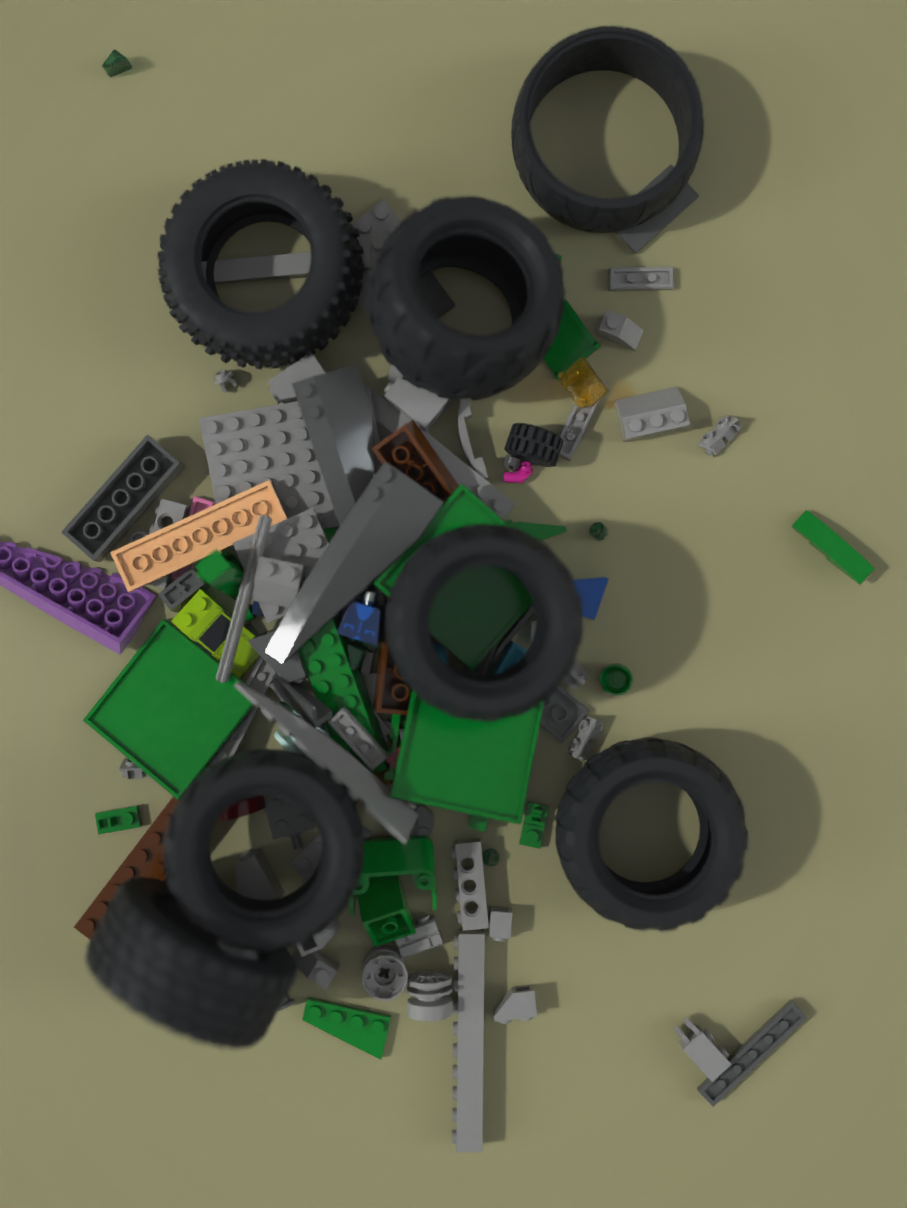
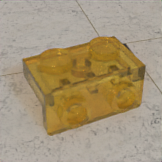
[558,357,609,408]

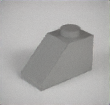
[596,309,644,351]
[294,950,340,989]

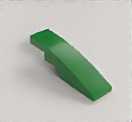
[792,510,875,585]

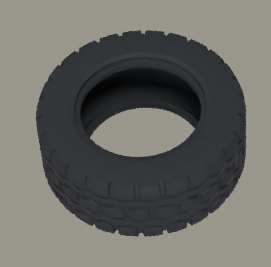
[86,877,297,1049]

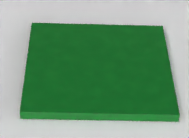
[373,483,533,671]
[83,618,255,800]
[390,690,544,825]

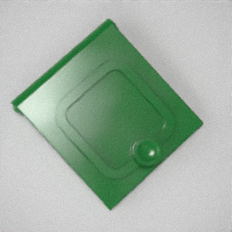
[543,299,601,380]

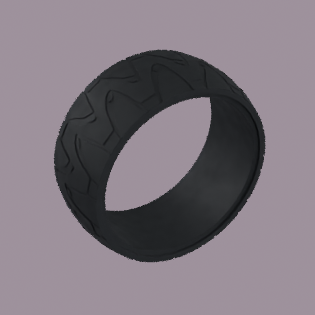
[511,26,704,233]

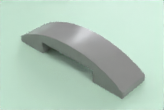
[458,398,488,480]

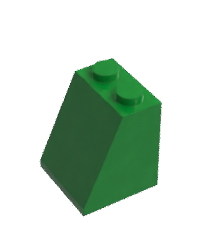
[357,875,416,947]

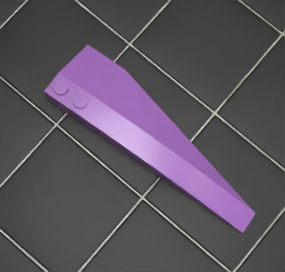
[0,541,157,655]

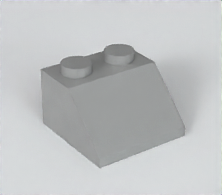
[254,556,306,608]

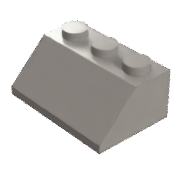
[614,387,690,442]

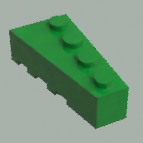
[195,549,245,601]

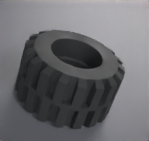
[504,423,564,467]

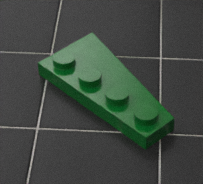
[302,997,391,1060]

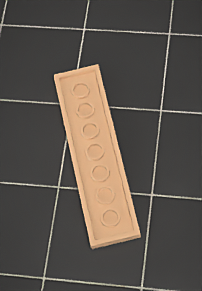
[110,480,287,592]

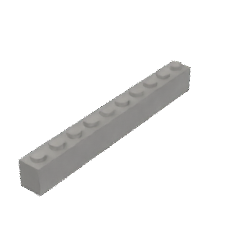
[452,929,485,1152]

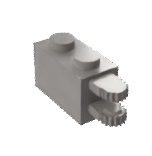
[674,1017,731,1082]

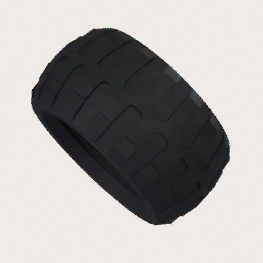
[385,524,583,722]
[555,737,748,931]

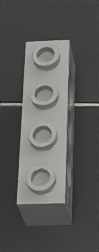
[148,499,191,589]
[451,838,489,931]

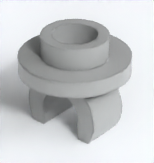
[213,369,237,393]

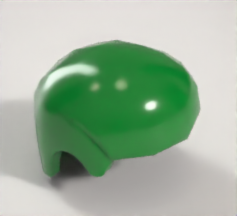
[599,663,633,696]

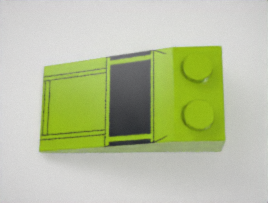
[171,589,260,679]

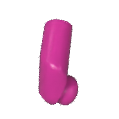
[504,461,533,483]

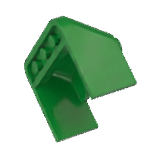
[349,835,437,915]

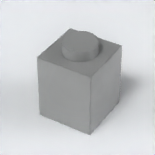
[489,906,512,941]

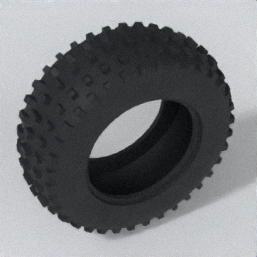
[157,159,364,370]

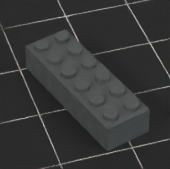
[61,434,185,562]

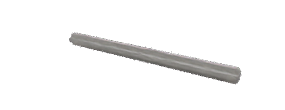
[216,515,272,683]

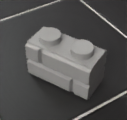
[395,914,443,959]

